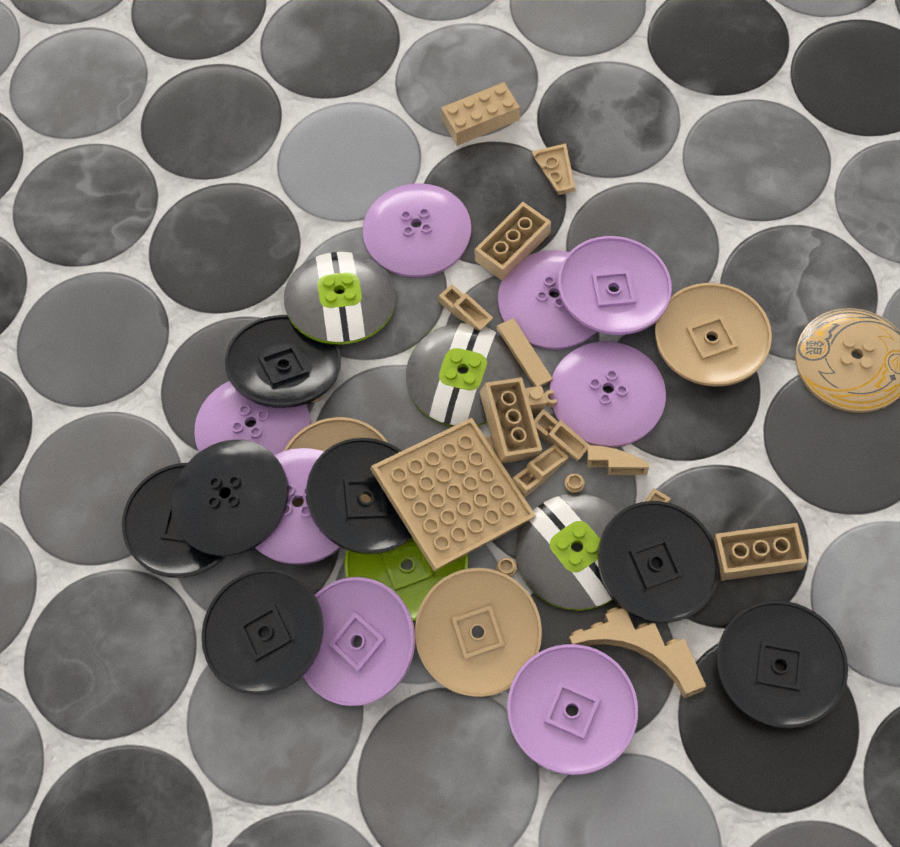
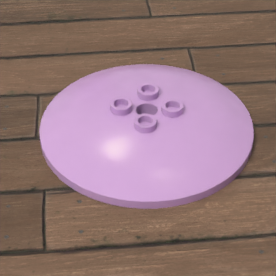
[363,183,471,278]
[558,236,672,335]
[498,250,598,350]
[549,341,666,448]
[194,381,311,455]
[255,448,341,565]
[303,577,415,706]
[507,644,638,775]

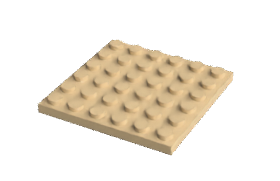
[370,418,536,572]

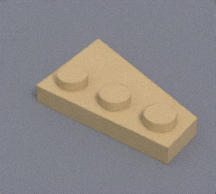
[531,144,576,195]

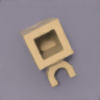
[525,386,557,415]

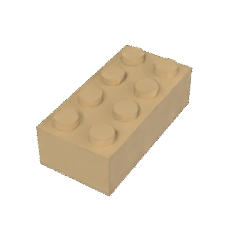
[441,82,520,146]
[475,202,551,281]
[480,377,542,464]
[713,523,807,581]

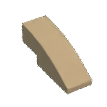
[438,284,493,331]
[534,409,589,461]
[512,444,569,498]
[587,445,649,475]

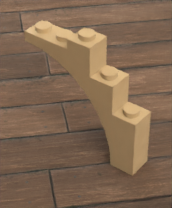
[569,607,706,698]

